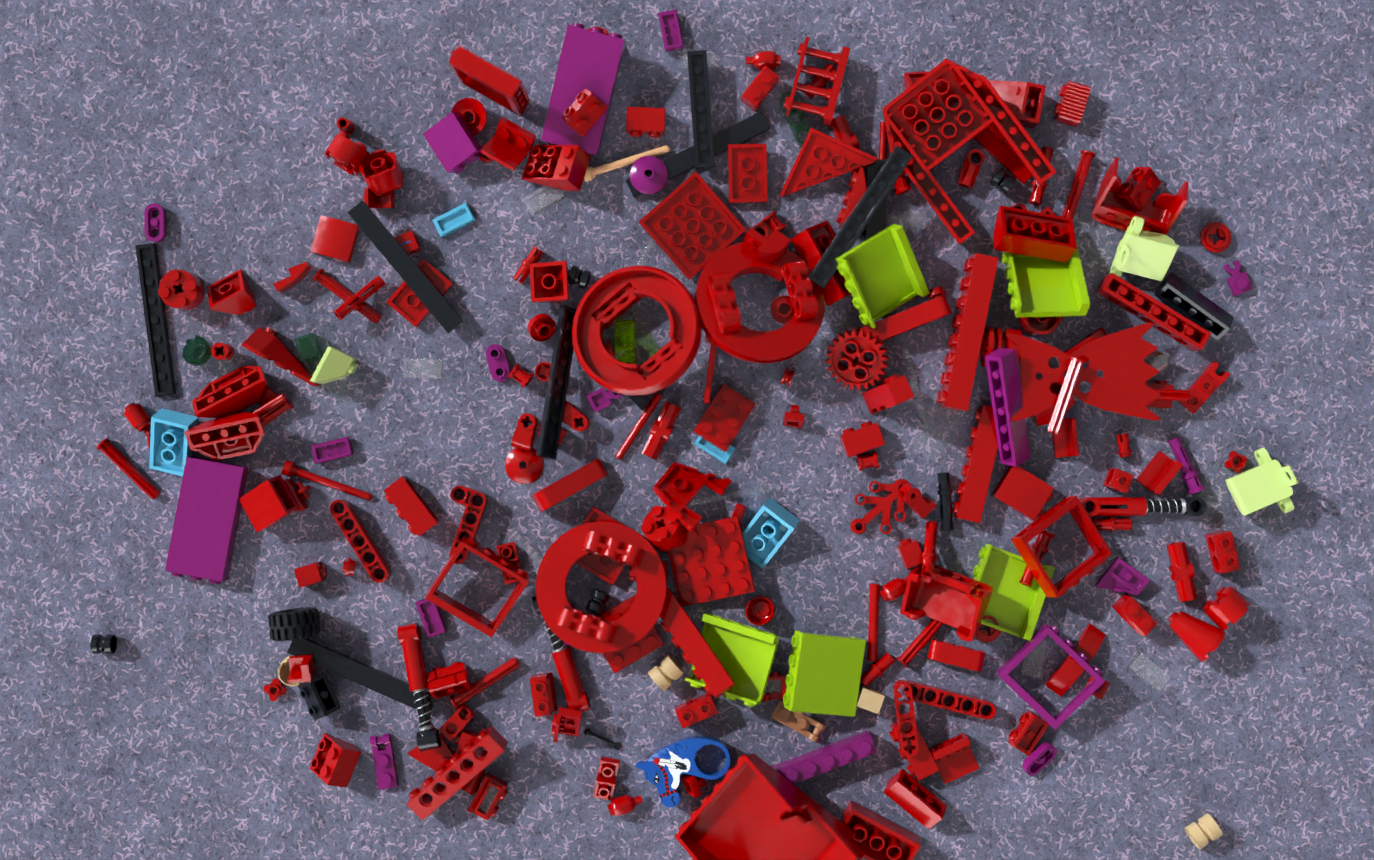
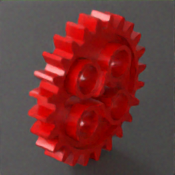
[825,328,889,391]

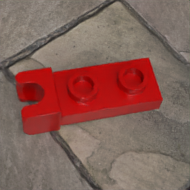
[1178,362,1230,414]

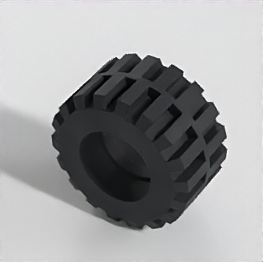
[268,607,320,641]

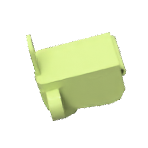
[1109,216,1179,281]
[1225,448,1298,515]

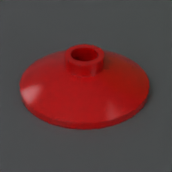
[451,98,487,136]
[505,448,543,484]

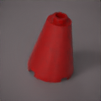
[1168,611,1226,662]

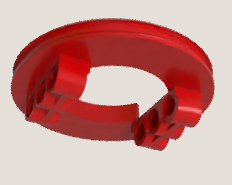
[695,242,825,363]
[572,266,702,396]
[536,522,667,653]

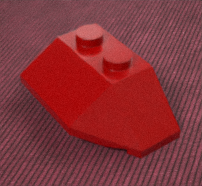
[192,365,267,418]
[184,412,265,460]

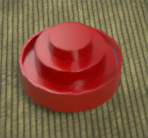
[770,295,794,324]
[527,314,556,342]

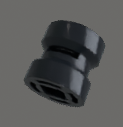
[989,168,1017,194]
[568,265,591,290]
[586,588,611,613]
[90,634,117,654]

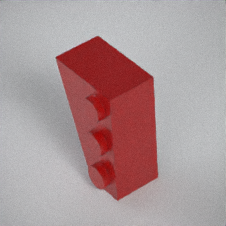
[862,374,914,414]

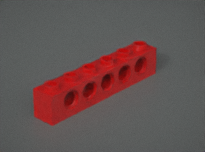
[1096,273,1212,351]
[406,726,508,820]

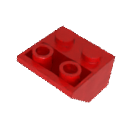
[309,733,361,788]

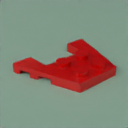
[653,462,732,532]

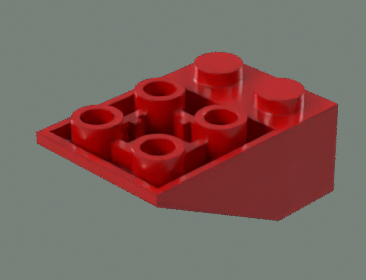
[988,80,1046,128]
[522,145,591,191]
[836,167,867,229]

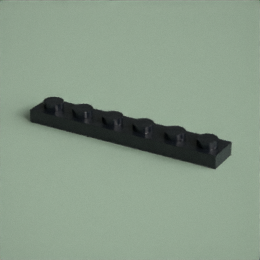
[687,50,715,168]

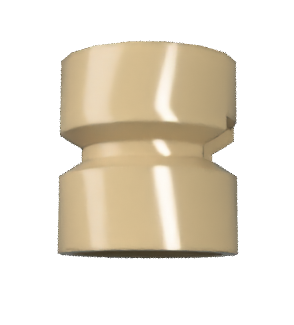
[648,654,684,691]
[1184,813,1223,850]

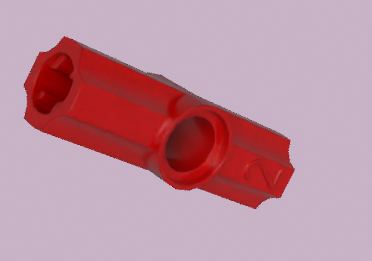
[830,115,867,175]
[642,401,681,460]
[1167,541,1197,602]

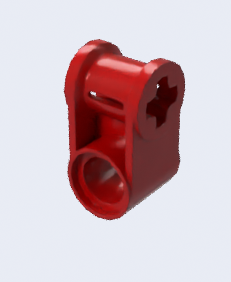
[753,211,787,239]
[562,400,590,432]
[511,413,537,452]

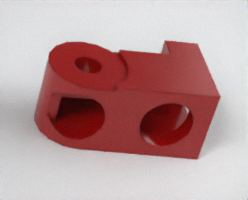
[899,483,937,519]
[438,703,475,741]

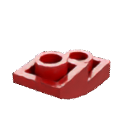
[496,542,522,585]
[593,756,620,801]

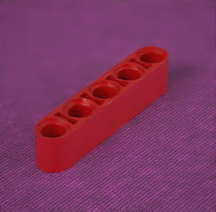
[857,295,952,343]
[330,499,391,583]
[901,680,996,720]

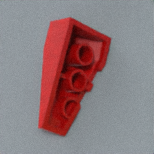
[241,327,320,387]

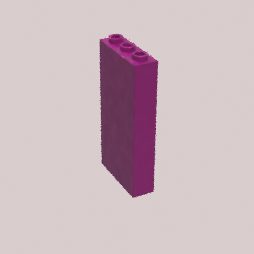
[541,23,626,155]
[165,457,249,584]

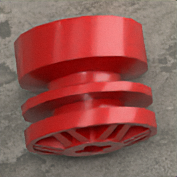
[980,326,1022,367]

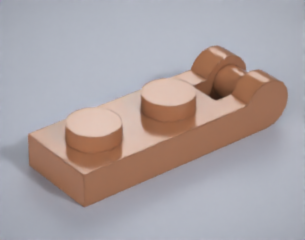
[770,699,827,743]

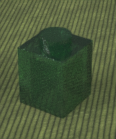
[294,333,324,364]

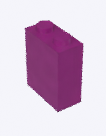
[423,112,482,174]

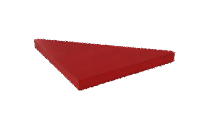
[779,128,878,197]

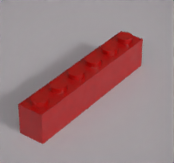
[952,405,998,523]
[660,588,736,698]

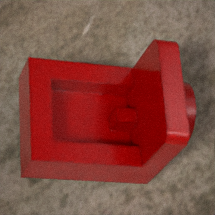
[363,188,395,209]

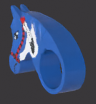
[635,736,731,807]

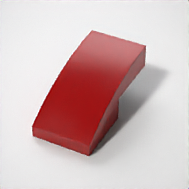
[273,262,312,293]

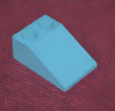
[149,408,199,477]
[742,497,800,569]

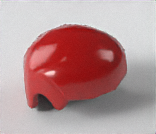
[745,596,775,626]

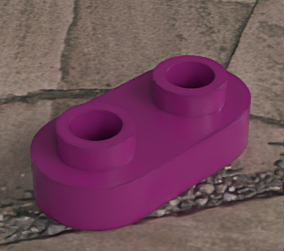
[144,203,167,243]
[486,344,510,382]
[1022,742,1057,776]

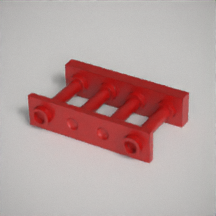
[783,37,850,127]

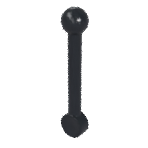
[584,729,621,750]

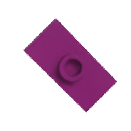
[658,9,684,52]
[311,436,354,464]
[415,599,447,638]

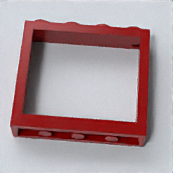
[449,45,530,116]
[1011,496,1112,598]
[425,536,530,638]

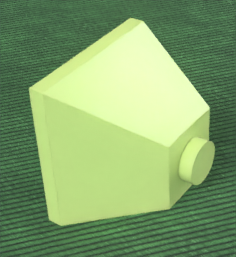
[310,346,358,384]

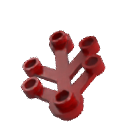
[850,479,909,534]

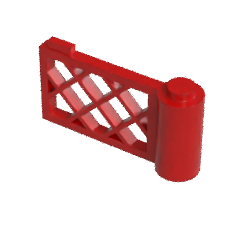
[703,333,718,404]

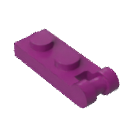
[370,733,399,790]

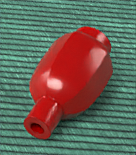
[746,51,781,70]
[879,576,908,602]
[607,795,643,817]

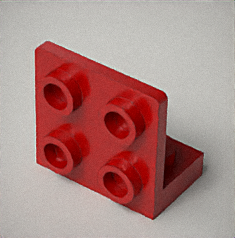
[481,117,536,171]
[928,733,979,784]

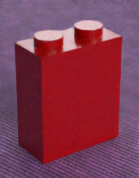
[991,466,1054,521]
[238,475,299,533]

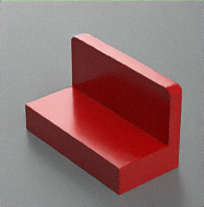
[1052,417,1079,458]
[1136,451,1183,495]

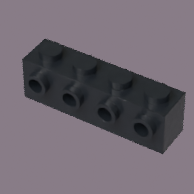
[1155,272,1234,341]

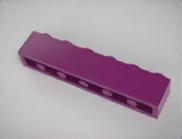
[985,348,1030,467]
[771,730,877,784]

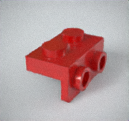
[562,88,608,137]
[1116,167,1161,212]
[551,707,582,743]
[1008,710,1049,756]

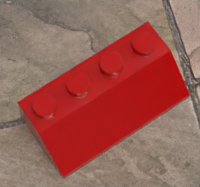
[993,206,1077,263]
[791,220,851,306]
[840,800,921,860]

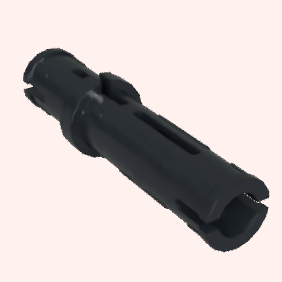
[937,472,954,531]

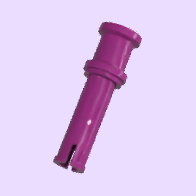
[1168,436,1206,495]

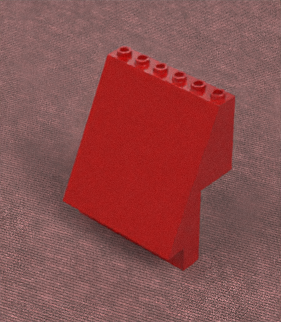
[675,753,865,860]

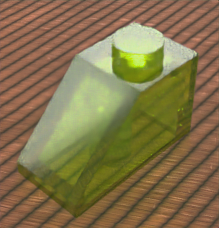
[614,319,637,364]

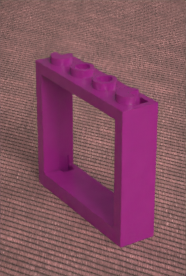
[996,623,1105,730]

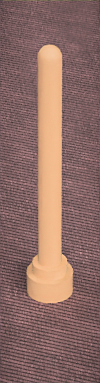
[584,145,670,182]

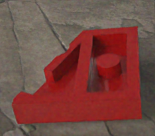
[408,732,454,771]

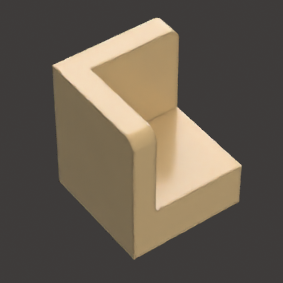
[857,685,885,714]

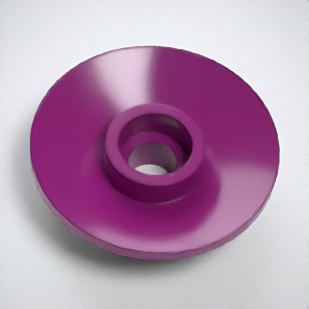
[630,156,668,194]

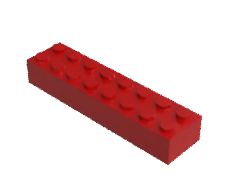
[936,253,999,412]

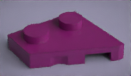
[1095,556,1150,595]

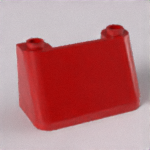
[900,563,993,642]

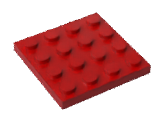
[638,172,746,281]
[668,516,756,606]

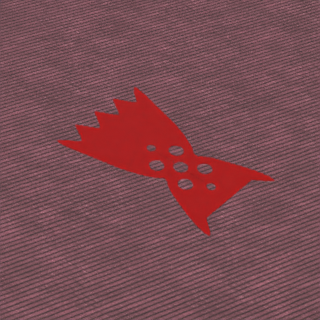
[1005,323,1161,421]

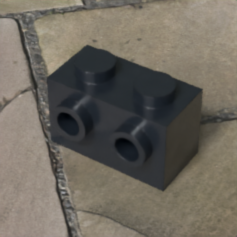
[299,673,341,720]

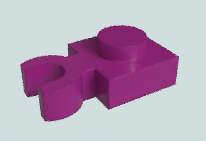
[1224,260,1253,297]
[587,387,623,413]

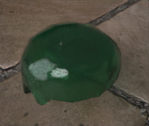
[182,335,212,366]

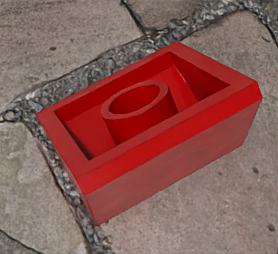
[530,261,569,303]

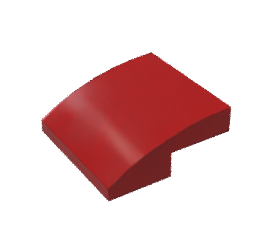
[310,215,360,263]

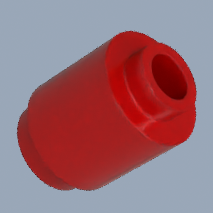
[124,403,151,432]

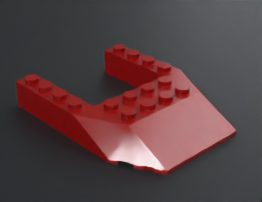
[883,59,1056,244]

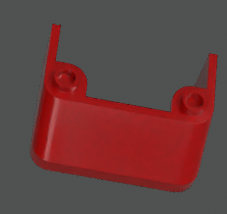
[1092,157,1189,235]

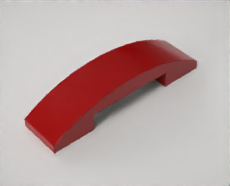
[1045,623,1105,697]

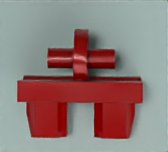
[284,478,311,513]

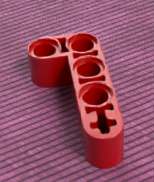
[532,458,608,512]
[449,485,488,564]

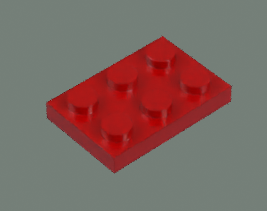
[728,144,768,203]
[386,259,453,328]
[693,384,756,452]

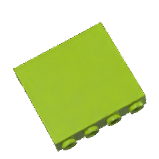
[836,224,930,328]
[1002,243,1090,318]
[972,544,1055,641]
[685,613,780,707]
[783,630,866,717]

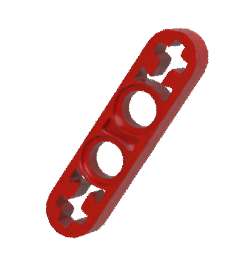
[893,680,919,757]

